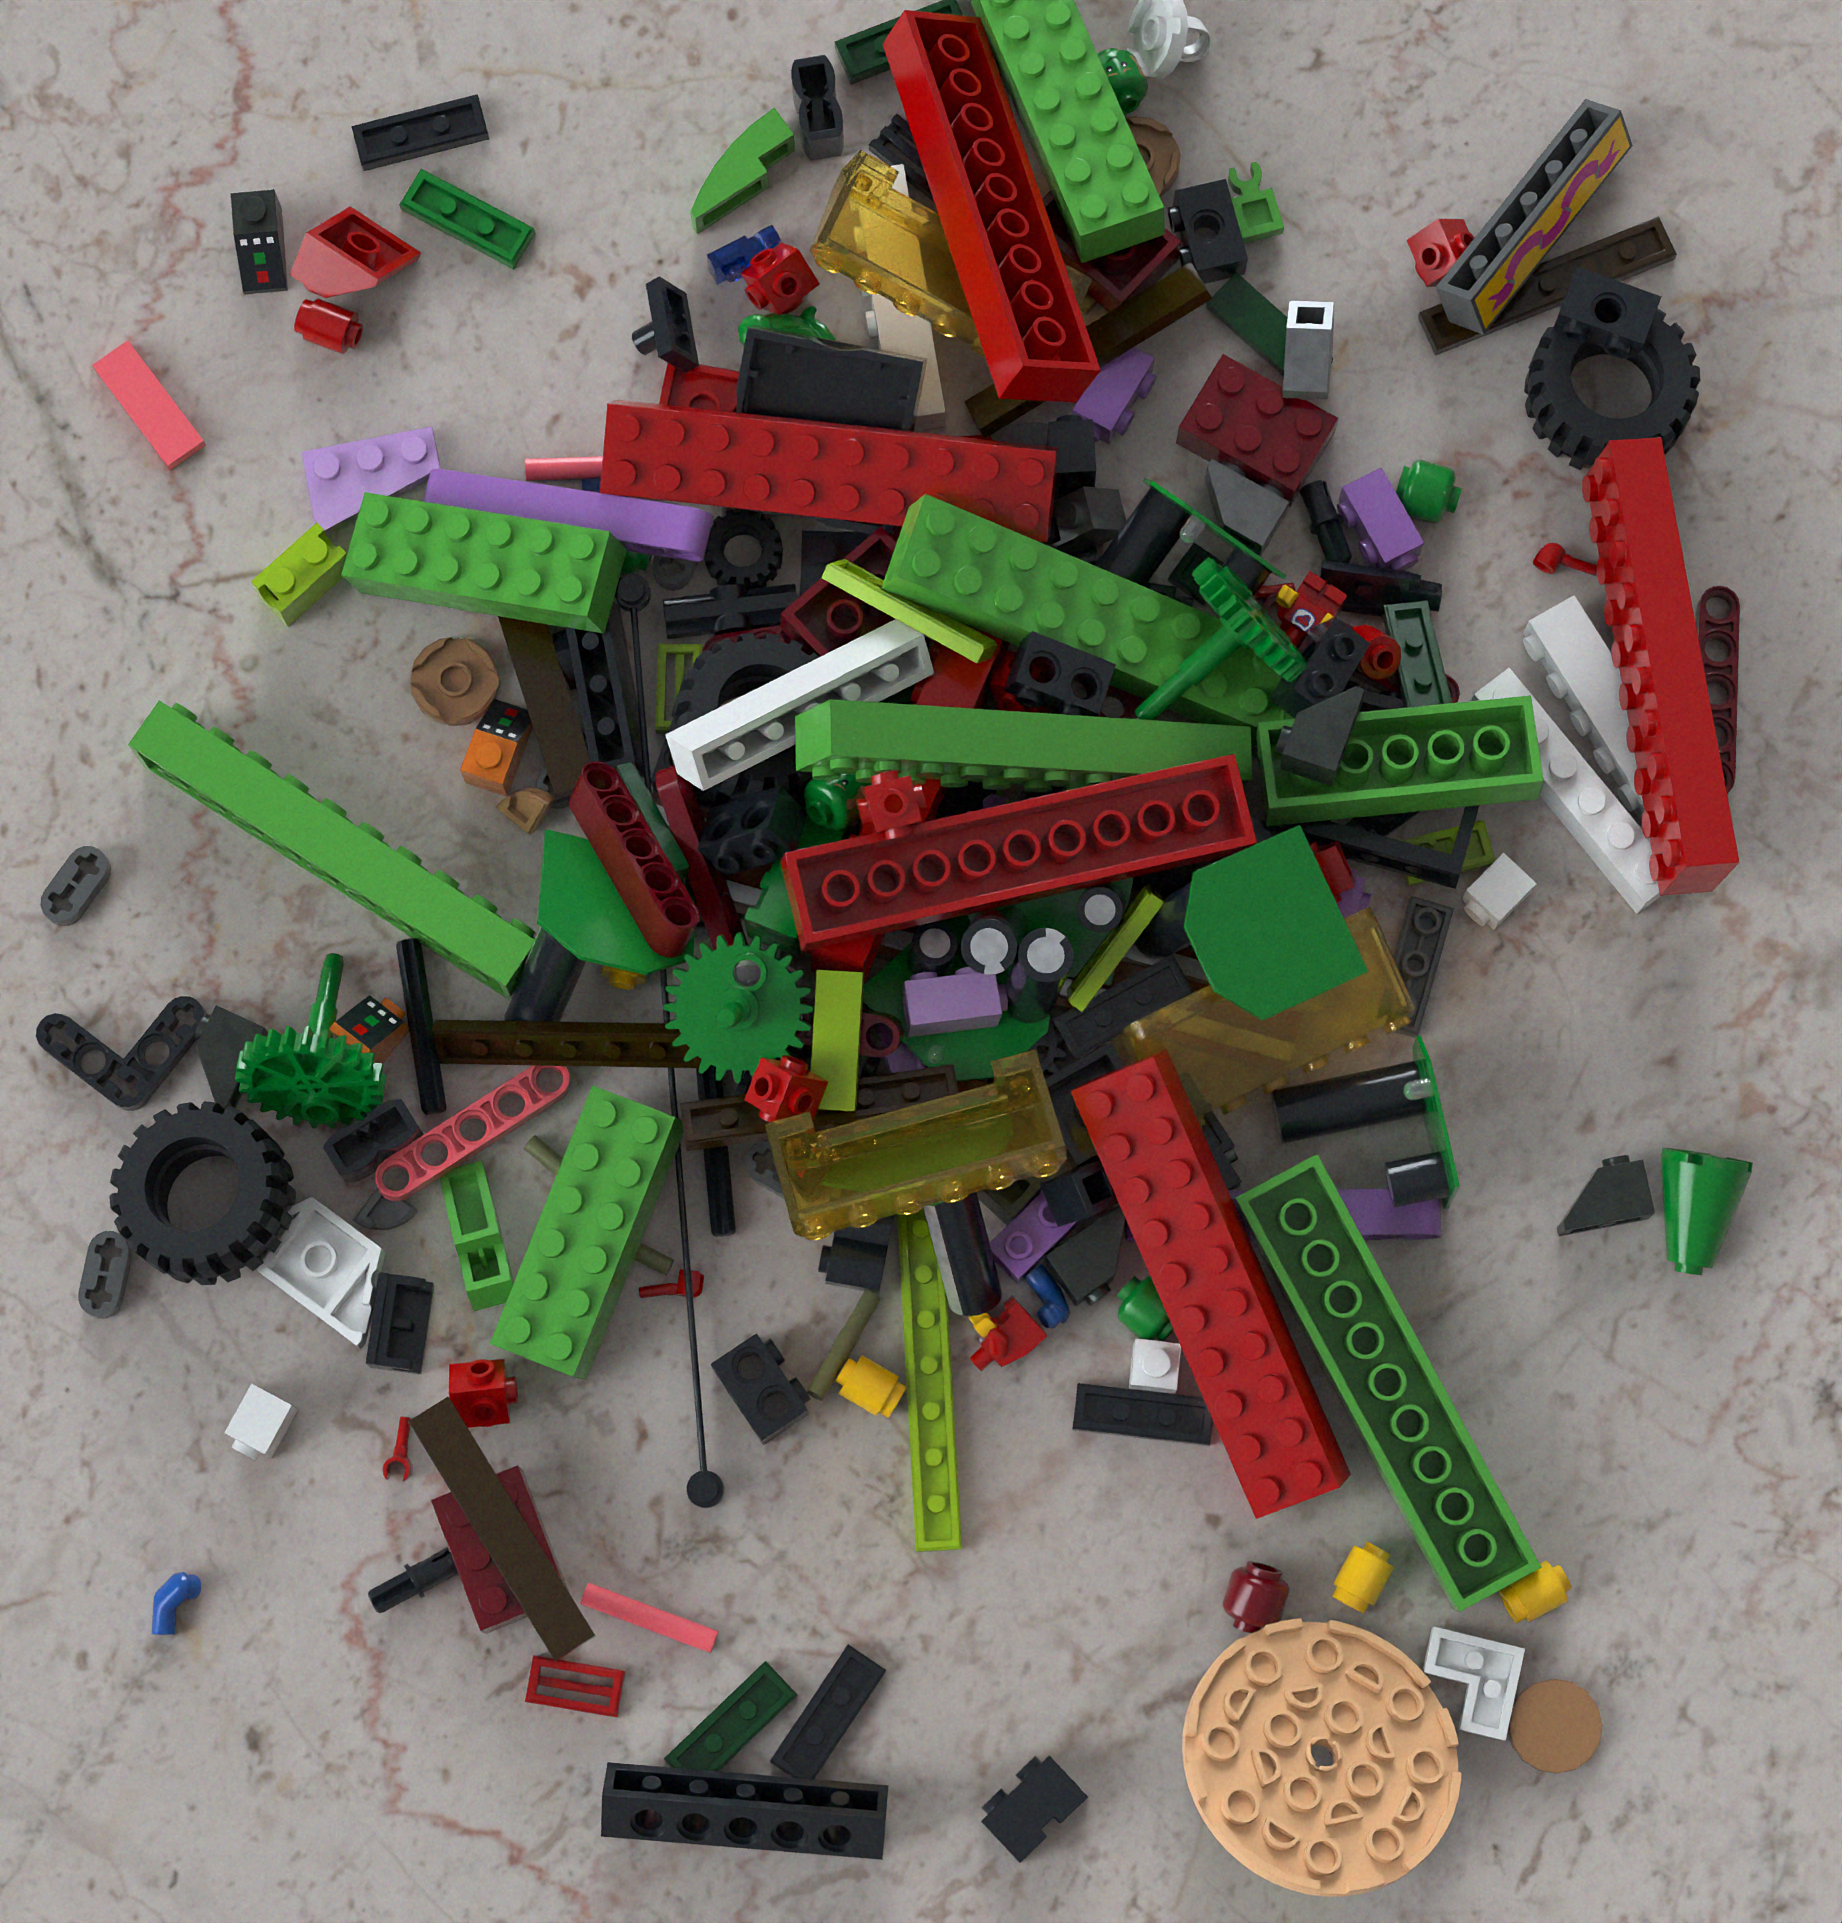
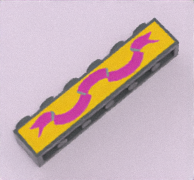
[1435,99,1633,335]

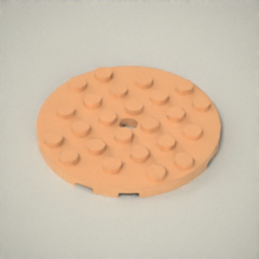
[1182,1618,1461,1897]

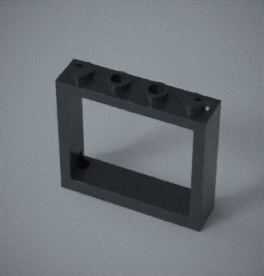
[1283,680,1480,889]

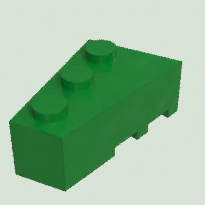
[744,804,849,957]

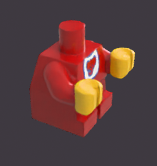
[1275,571,1347,647]
[968,1295,1047,1372]

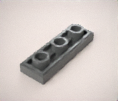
[1373,896,1454,1038]

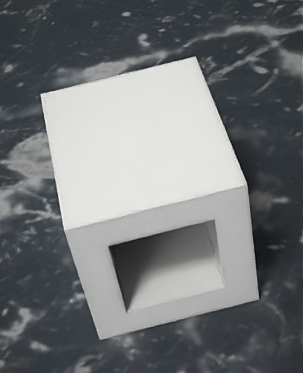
[1461,852,1537,930]
[1128,1339,1181,1394]
[224,1384,298,1461]

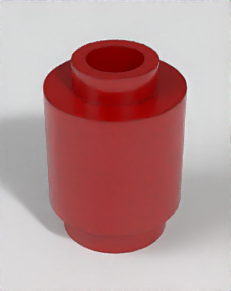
[294,298,363,354]
[1351,625,1401,680]

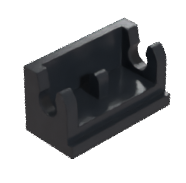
[366,1272,434,1374]

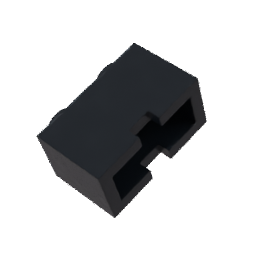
[980,1755,1088,1863]

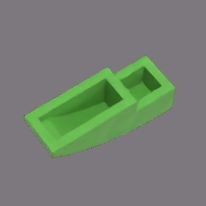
[690,107,795,234]
[440,1160,514,1311]

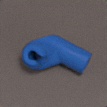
[1024,1264,1070,1329]
[152,1572,201,1635]

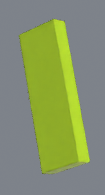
[1066,884,1164,1012]
[811,970,864,1111]

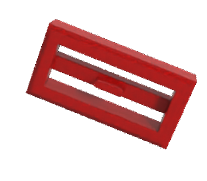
[525,1655,626,1718]

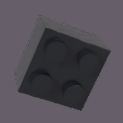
[1030,1042,1124,1169]

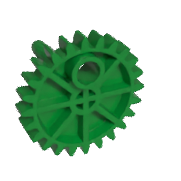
[1134,557,1308,720]
[663,932,814,1083]
[235,953,386,1129]

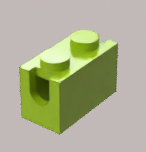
[251,522,347,627]

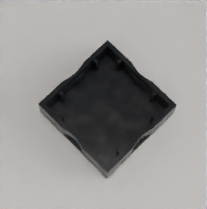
[736,325,927,537]

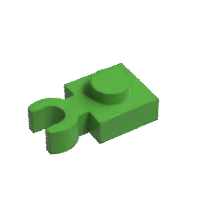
[1228,162,1284,244]

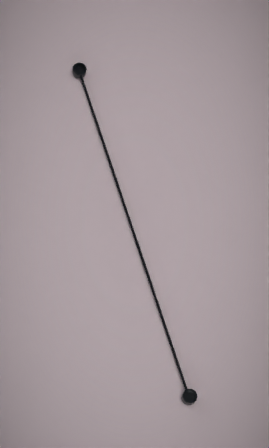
[615,573,725,1508]

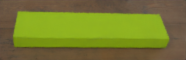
[821,559,998,663]

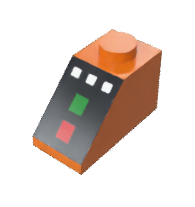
[460,699,533,797]
[329,995,409,1064]

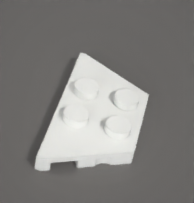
[255,1196,385,1349]

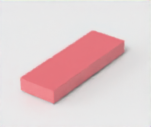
[92,340,206,471]

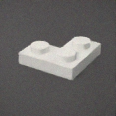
[1423,1627,1525,1741]

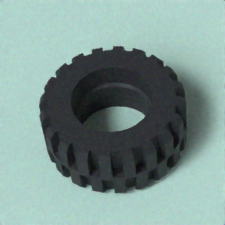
[1524,308,1701,470]
[670,633,820,802]
[109,1101,296,1285]

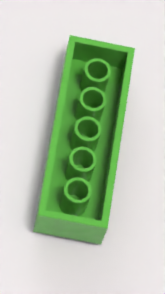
[341,492,627,634]
[1256,695,1543,826]
[490,1085,684,1380]

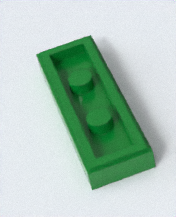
[399,168,536,270]

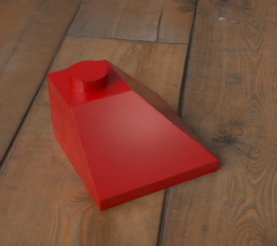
[290,206,421,298]

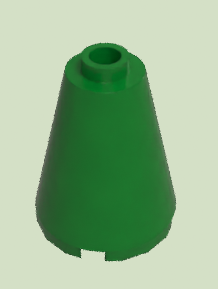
[1660,1148,1753,1275]

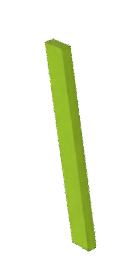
[896,1201,962,1552]

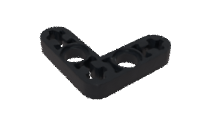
[36,996,206,1111]

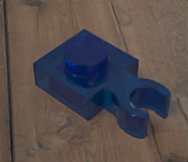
[707,225,781,285]

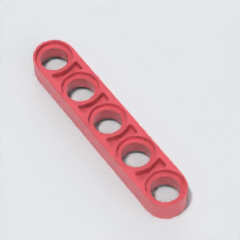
[375,1065,570,1201]

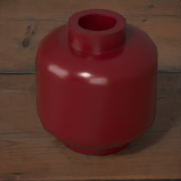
[1222,1561,1290,1633]

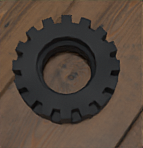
[704,509,783,589]

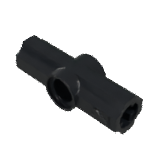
[663,584,797,639]

